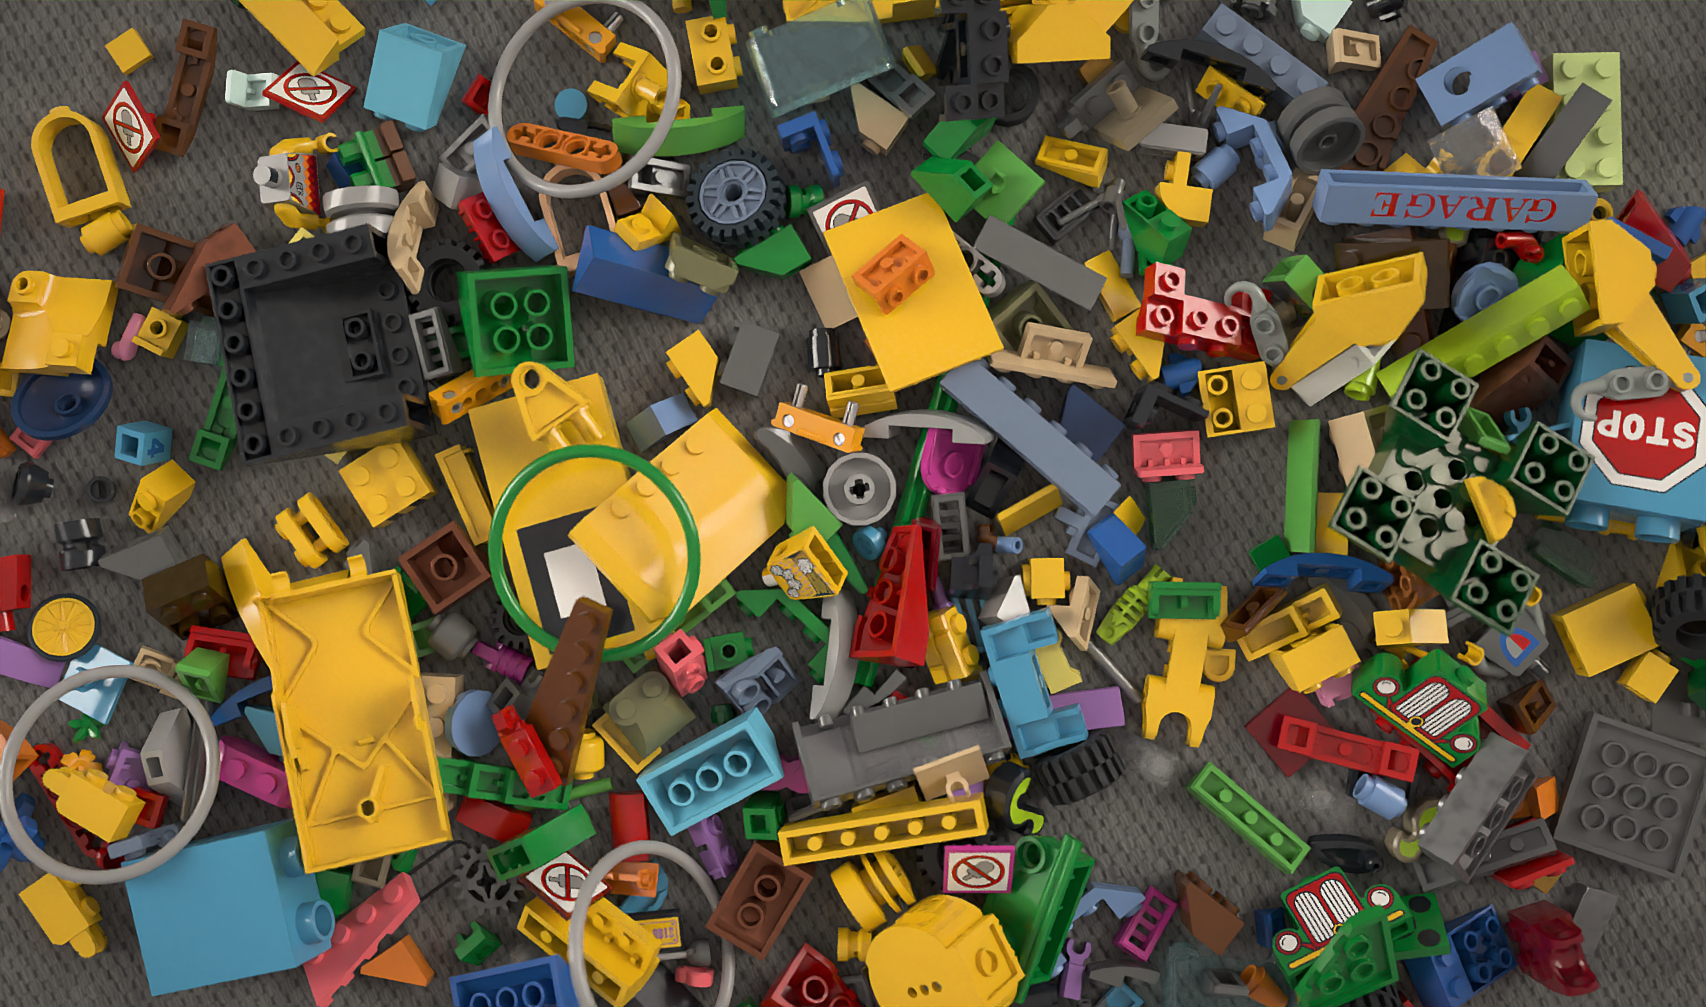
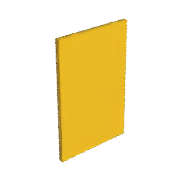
[823,193,1004,394]

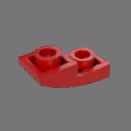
[455,795,532,842]

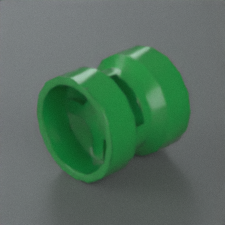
[784,184,824,218]

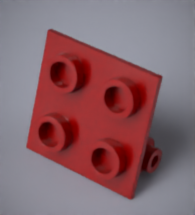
[457,192,521,265]

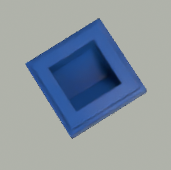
[326,152,363,189]
[1254,907,1286,948]

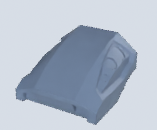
[714,647,802,715]

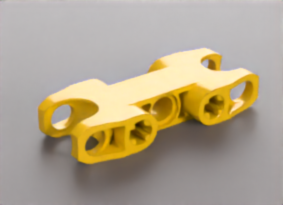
[1141,576,1228,748]

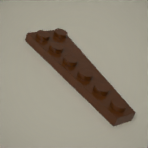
[1317,24,1438,228]
[510,595,613,787]

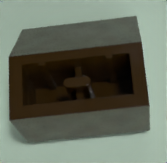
[142,553,240,641]

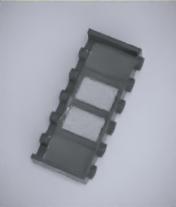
[792,670,1012,811]

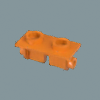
[588,858,659,898]

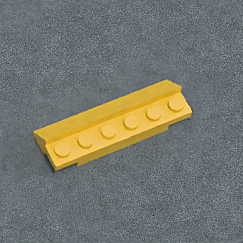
[239,0,365,77]

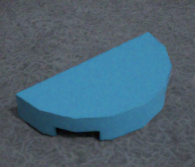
[619,859,668,914]

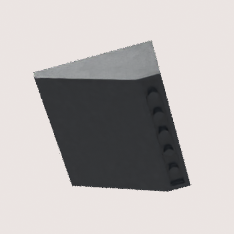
[205,223,438,466]

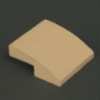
[799,255,858,328]

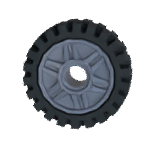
[686,148,788,250]

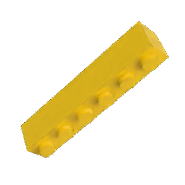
[778,792,989,866]

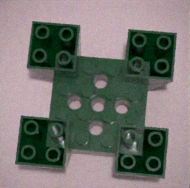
[1327,348,1596,637]

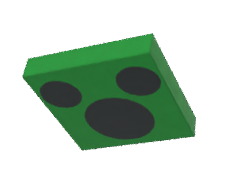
[1393,892,1451,960]

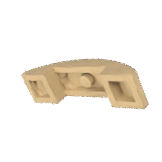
[387,181,439,294]

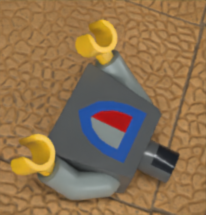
[1457,586,1550,681]

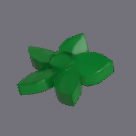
[68,712,105,744]

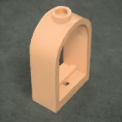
[539,164,617,278]

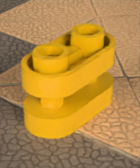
[275,492,349,569]

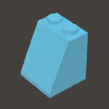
[363,23,466,132]

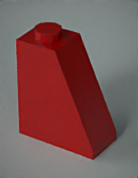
[1616,189,1692,293]

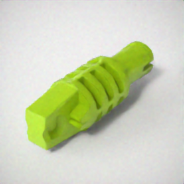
[1096,564,1171,646]

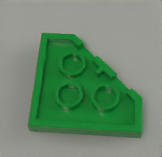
[1294,904,1399,1007]

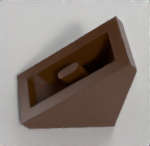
[1496,678,1557,735]

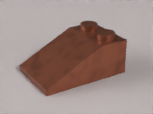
[705,840,817,961]

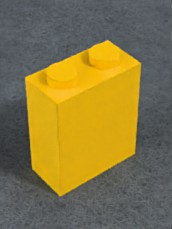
[1550,583,1661,677]

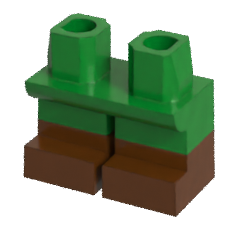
[337,120,416,193]

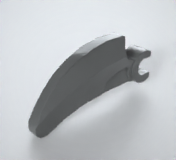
[754,427,827,504]
[1307,577,1378,665]

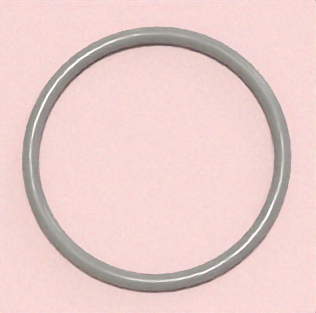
[488,0,682,199]
[0,665,221,885]
[568,840,736,1007]

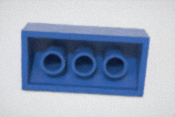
[449,954,581,1007]

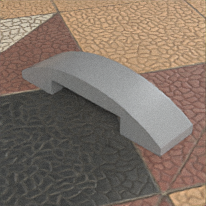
[863,409,995,444]
[809,589,858,720]

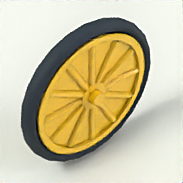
[27,593,101,662]

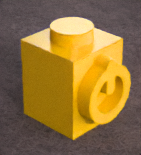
[1020,558,1070,605]

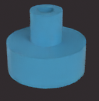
[852,525,887,560]

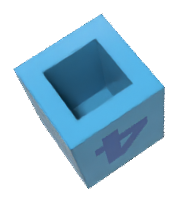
[1660,278,1706,324]
[114,420,173,466]

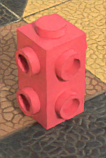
[654,629,708,698]

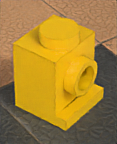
[131,307,191,359]

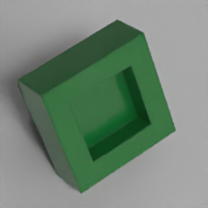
[454,921,503,966]

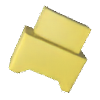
[1035,627,1082,694]

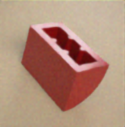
[608,790,652,862]

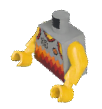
[253,133,338,234]

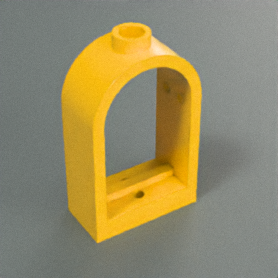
[31,106,131,228]

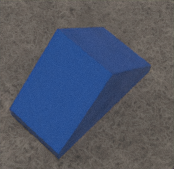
[1086,513,1147,586]

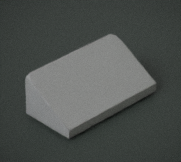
[1135,123,1208,161]

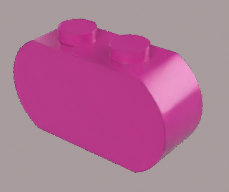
[219,736,293,809]

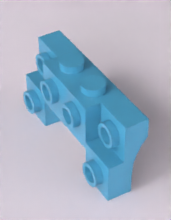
[980,607,1089,759]

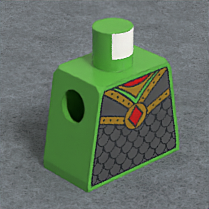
[1262,254,1324,317]

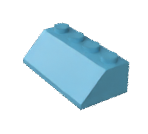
[636,706,784,836]

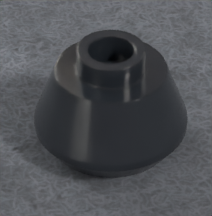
[11,461,54,506]

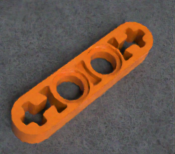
[506,123,622,174]

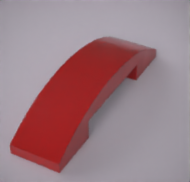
[1277,715,1420,783]

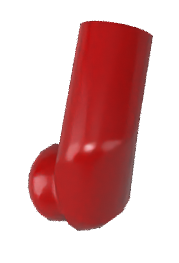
[1495,231,1545,264]

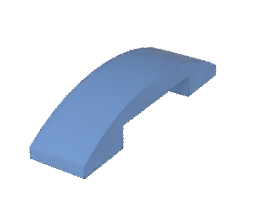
[473,126,560,262]

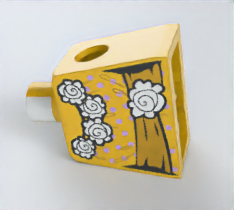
[762,526,848,600]

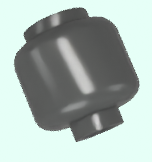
[427,612,478,661]

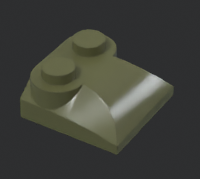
[664,231,739,296]
[988,280,1074,374]
[602,665,696,759]

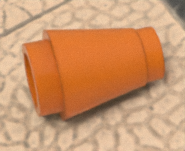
[1239,964,1288,1007]

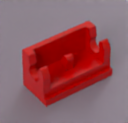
[183,625,263,681]

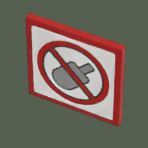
[262,61,357,123]
[102,80,161,173]

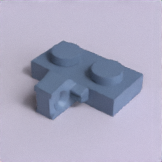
[1053,500,1120,567]
[107,821,182,861]

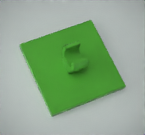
[974,140,1046,224]

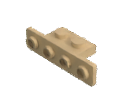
[987,322,1117,389]

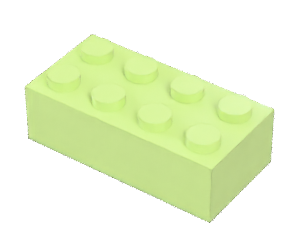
[1540,52,1623,193]

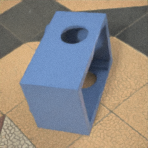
[1415,22,1544,130]

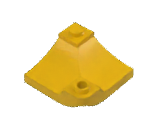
[1,271,119,376]

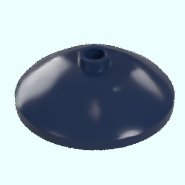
[11,359,113,441]

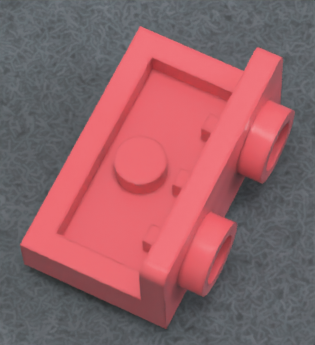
[1131,429,1204,482]

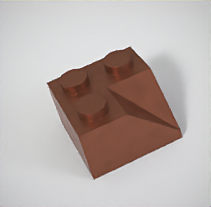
[397,521,493,614]

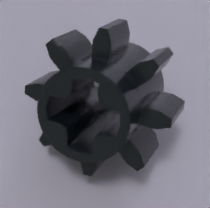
[1365,0,1408,23]

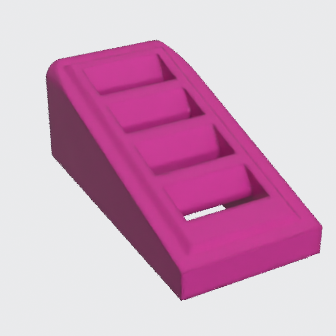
[1111,886,1178,962]

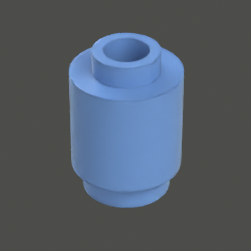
[1190,144,1240,192]
[1353,774,1407,820]

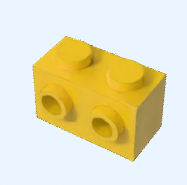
[685,16,743,95]

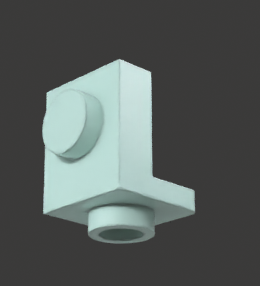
[225,70,279,111]

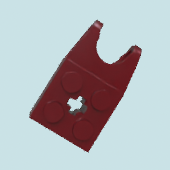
[1506,900,1600,996]

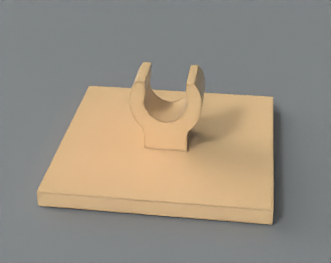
[913,745,990,802]

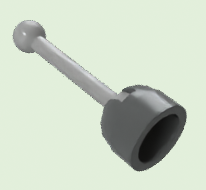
[657,938,711,967]

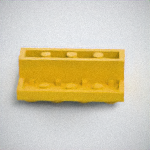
[517,892,663,1007]

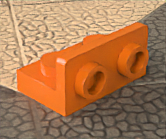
[851,233,935,315]

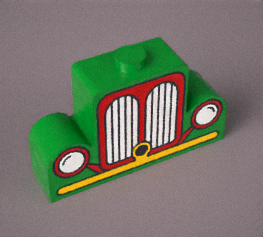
[1351,649,1487,768]
[1272,867,1414,990]

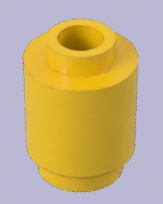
[80,210,133,256]

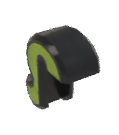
[984,761,1045,836]

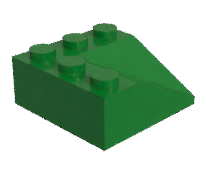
[456,265,575,377]

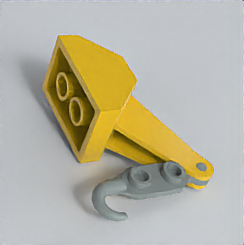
[1008,0,1171,81]
[1562,219,1700,422]
[1224,252,1427,390]

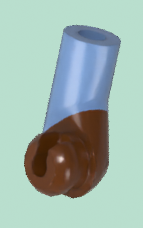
[975,524,1023,554]

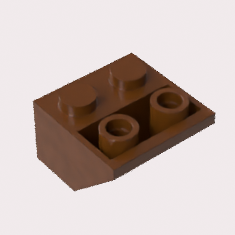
[1174,869,1245,956]

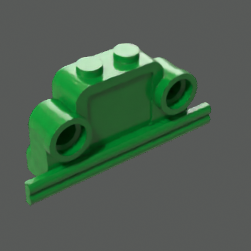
[982,834,1096,1004]

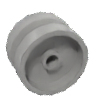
[323,186,400,235]
[823,453,896,526]

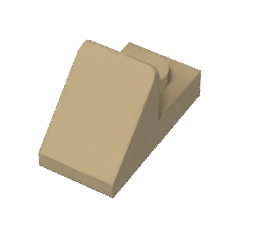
[1326,28,1382,74]
[1046,576,1100,651]

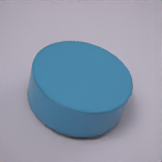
[554,88,589,119]

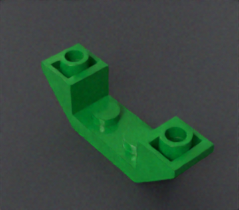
[735,588,830,686]

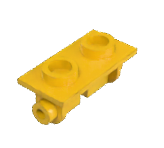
[1195,65,1267,116]

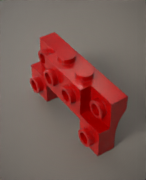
[1136,262,1271,362]

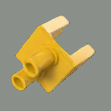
[587,42,688,123]
[512,362,606,466]

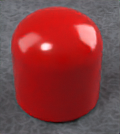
[95,846,125,870]

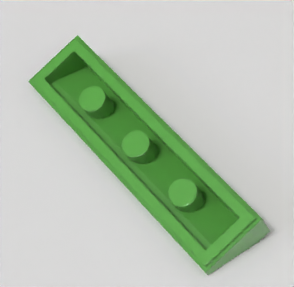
[1284,419,1321,553]
[1183,761,1311,874]

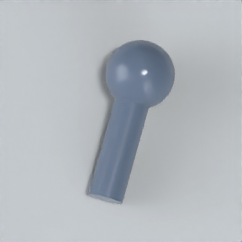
[1117,224,1135,279]

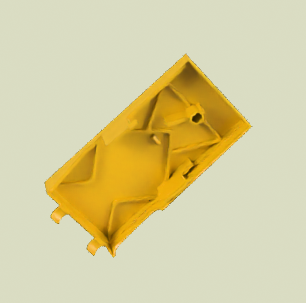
[252,554,453,874]

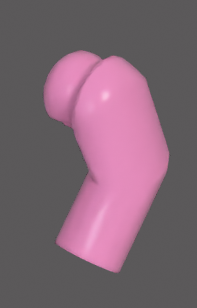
[111,313,146,361]

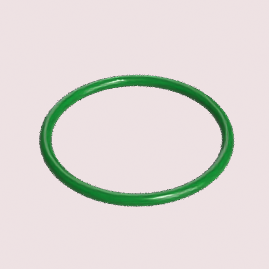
[488,444,701,662]

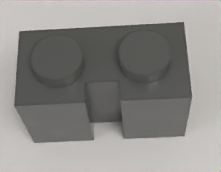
[717,320,781,399]

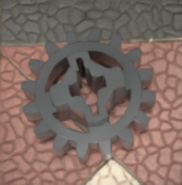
[453,841,528,916]

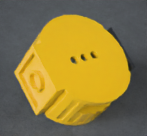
[860,895,1025,1007]

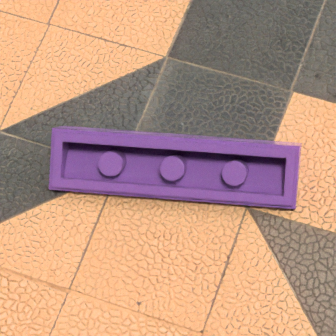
[997,686,1125,739]

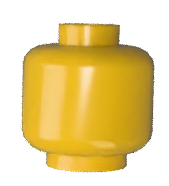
[574,728,605,780]

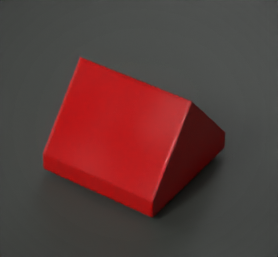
[461,73,491,116]

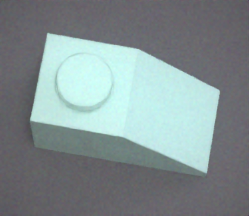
[1291,0,1353,43]

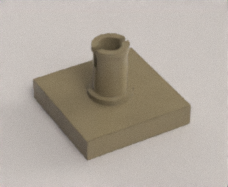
[1091,79,1179,152]

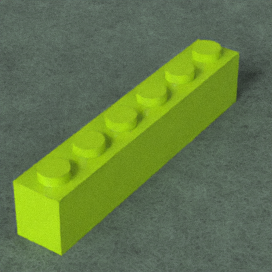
[1376,264,1591,399]

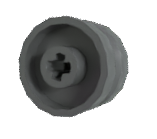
[1276,87,1366,175]

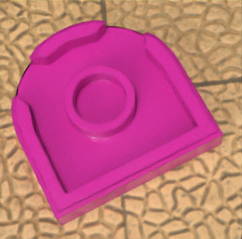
[921,428,986,494]

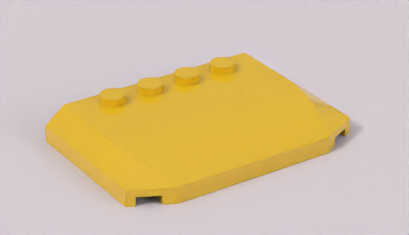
[568,408,787,624]

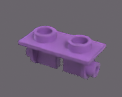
[687,814,739,880]

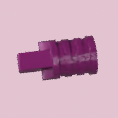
[472,641,535,685]

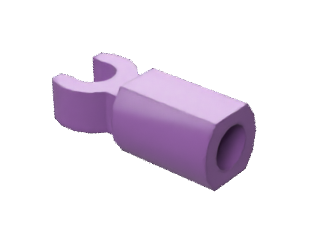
[1058,937,1091,1000]

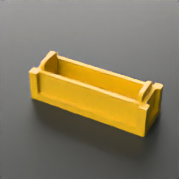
[435,444,494,546]

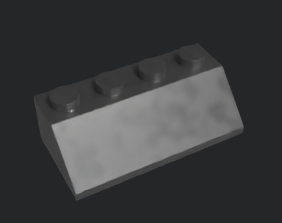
[1417,732,1540,884]

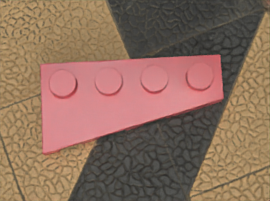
[303,872,421,1007]

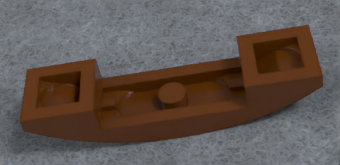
[154,18,217,157]

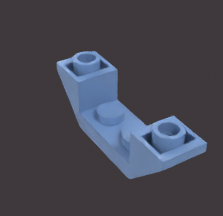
[1212,106,1292,232]
[1050,882,1146,979]

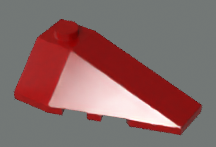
[849,524,929,667]
[759,942,862,1007]

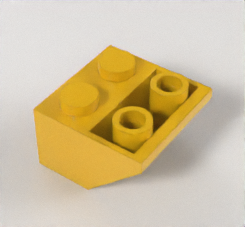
[1197,361,1275,438]

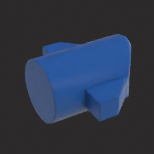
[1664,205,1706,248]
[1159,353,1202,397]

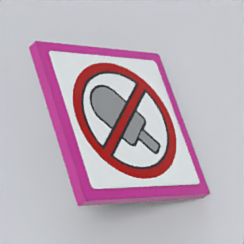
[943,844,1015,893]

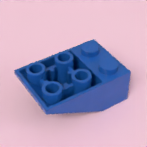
[1403,904,1518,1007]

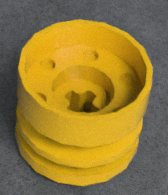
[831,850,917,933]

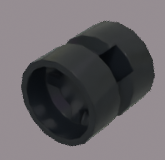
[54,518,106,571]

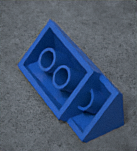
[572,225,720,324]

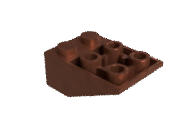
[162,223,256,316]
[1469,335,1575,434]

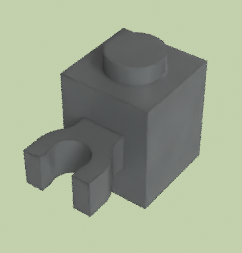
[487,666,544,721]

